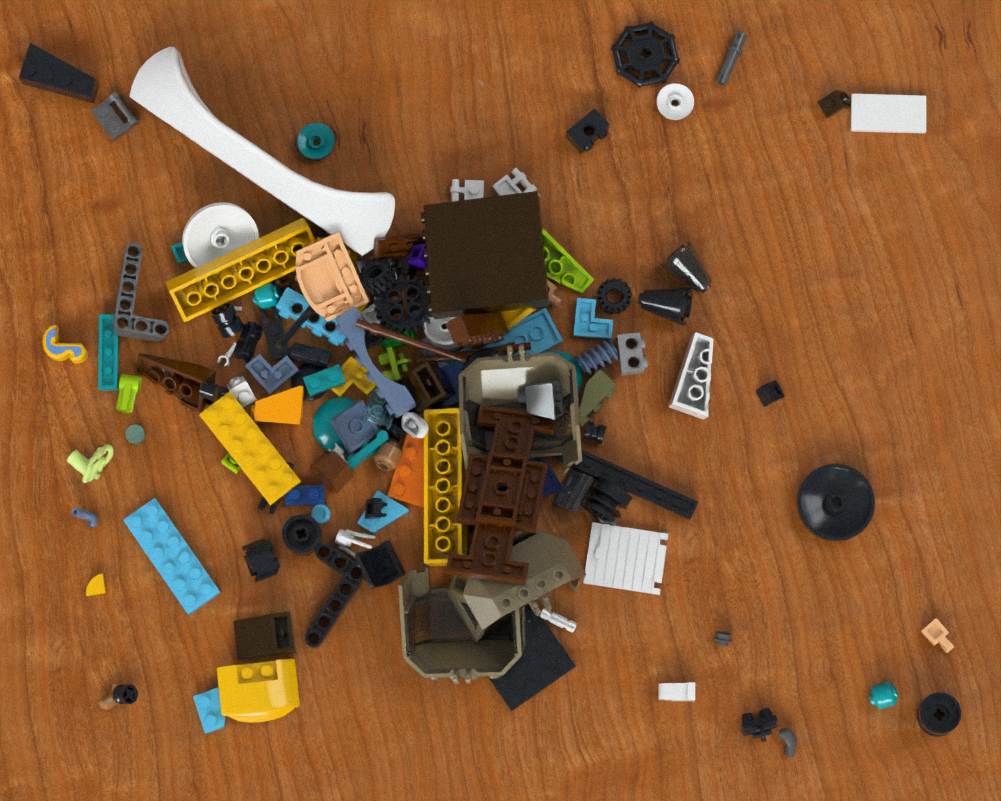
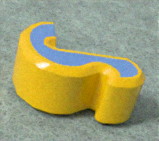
[42,325,88,364]

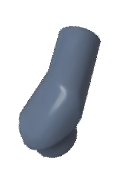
[72,507,99,527]

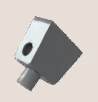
[517,378,564,419]

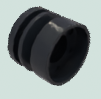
[581,477,632,526]
[917,692,961,737]

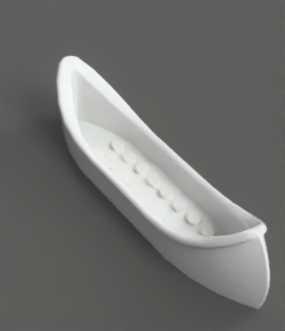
[130,47,395,256]

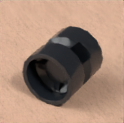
[210,302,244,338]

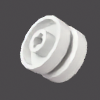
[424,317,461,351]

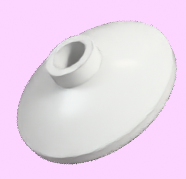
[657,83,694,120]

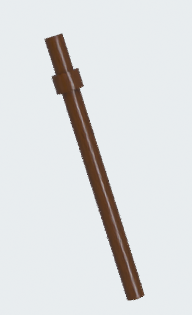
[355,319,467,364]
[416,342,531,365]

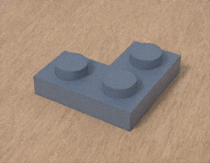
[245,354,299,395]

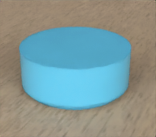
[311,504,331,524]

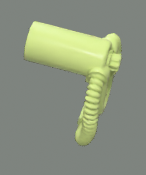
[67,444,114,483]

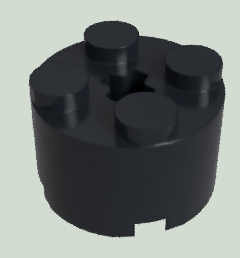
[282,514,322,556]
[242,538,280,583]

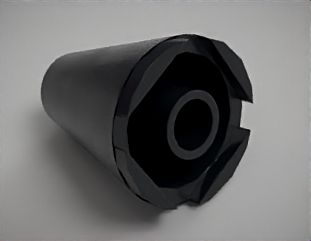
[638,288,692,326]

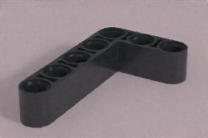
[305,543,365,649]

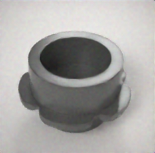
[713,631,732,646]

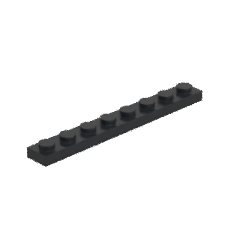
[549,439,698,520]

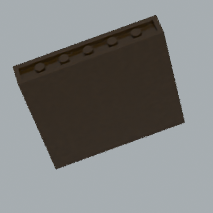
[421,191,549,319]

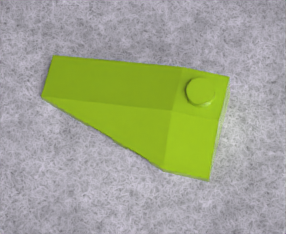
[542,228,594,293]

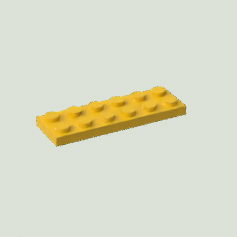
[199,391,301,506]

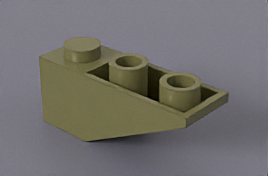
[579,369,617,427]

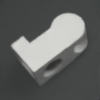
[658,682,695,702]

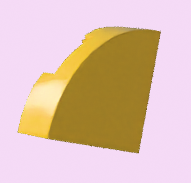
[86,574,106,597]

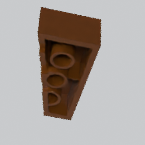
[445,312,510,349]
[310,451,353,493]

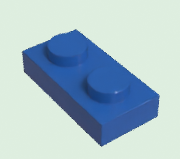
[285,485,324,506]

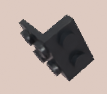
[355,540,406,589]

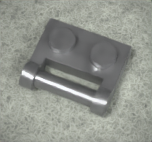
[91,91,140,142]

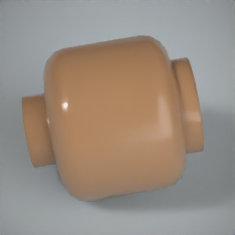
[374,441,402,471]

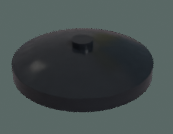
[797,464,875,542]

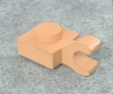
[921,618,954,653]

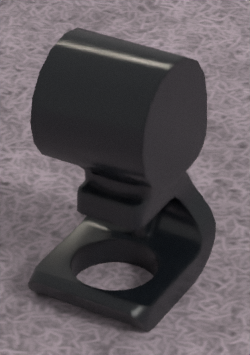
[199,381,229,406]

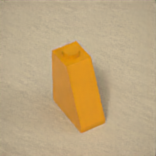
[251,386,305,425]

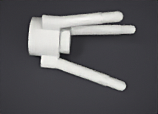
[335,529,376,559]

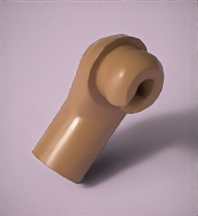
[99,684,120,710]

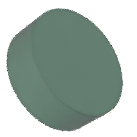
[125,425,145,445]

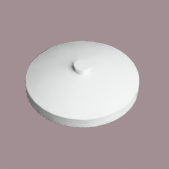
[182,202,259,268]

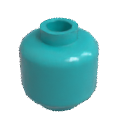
[252,282,282,309]
[868,681,899,710]

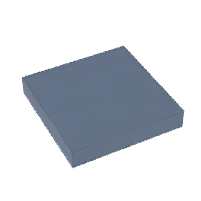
[330,400,379,453]

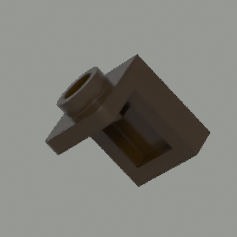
[818,90,851,118]

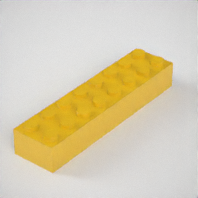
[165,217,314,322]
[424,408,467,566]

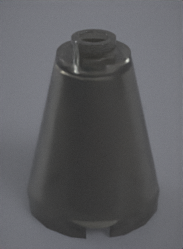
[661,240,712,293]

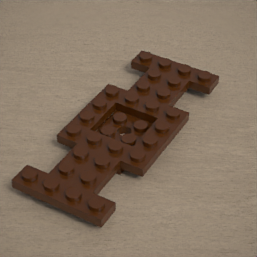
[446,406,557,584]

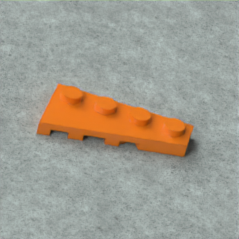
[387,433,424,508]

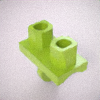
[378,347,412,382]

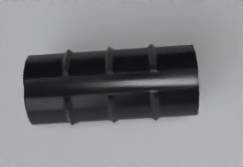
[290,342,332,368]

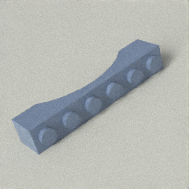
[335,307,416,418]

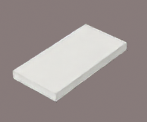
[850,94,926,134]

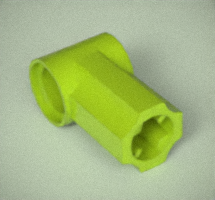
[116,373,142,413]

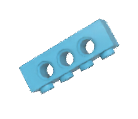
[276,287,347,346]

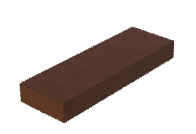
[373,234,426,258]

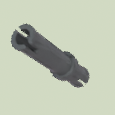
[715,31,747,86]

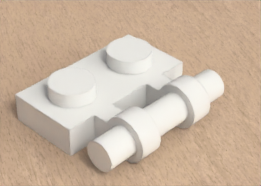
[492,168,541,198]
[450,179,484,202]

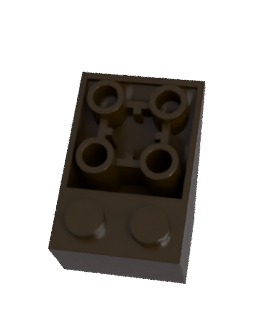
[397,360,454,415]
[233,612,296,660]

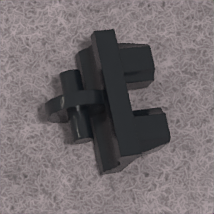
[741,708,777,742]

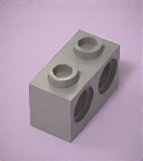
[616,332,647,376]

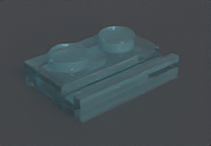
[363,390,394,430]

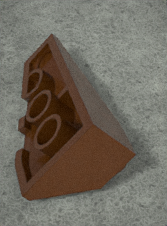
[137,353,216,413]

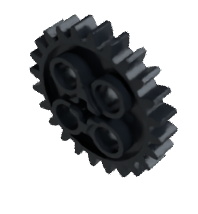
[374,275,433,335]

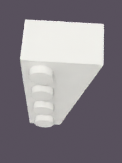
[668,332,714,420]

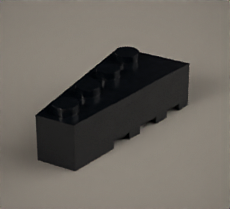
[19,43,100,103]

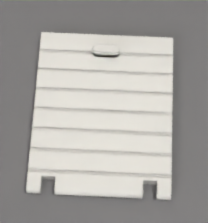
[583,522,669,595]

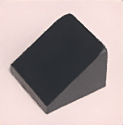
[756,380,785,407]

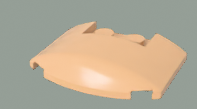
[295,232,369,321]

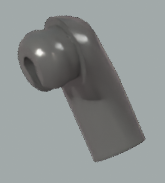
[779,728,797,757]

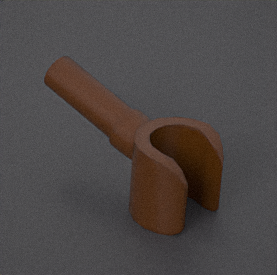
[275,278,292,292]

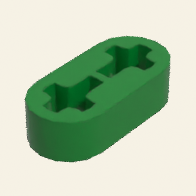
[381,329,418,352]

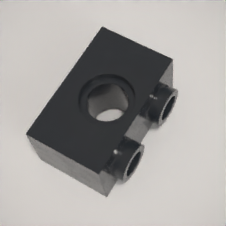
[566,108,609,154]

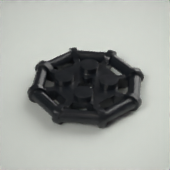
[611,21,680,88]

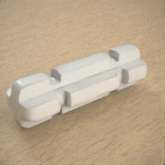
[540,608,577,632]

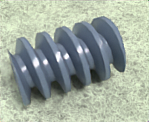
[575,338,619,375]

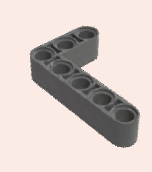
[112,242,170,342]

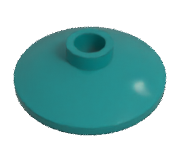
[297,123,335,160]

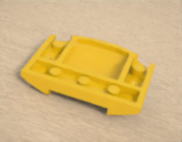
[217,659,300,723]

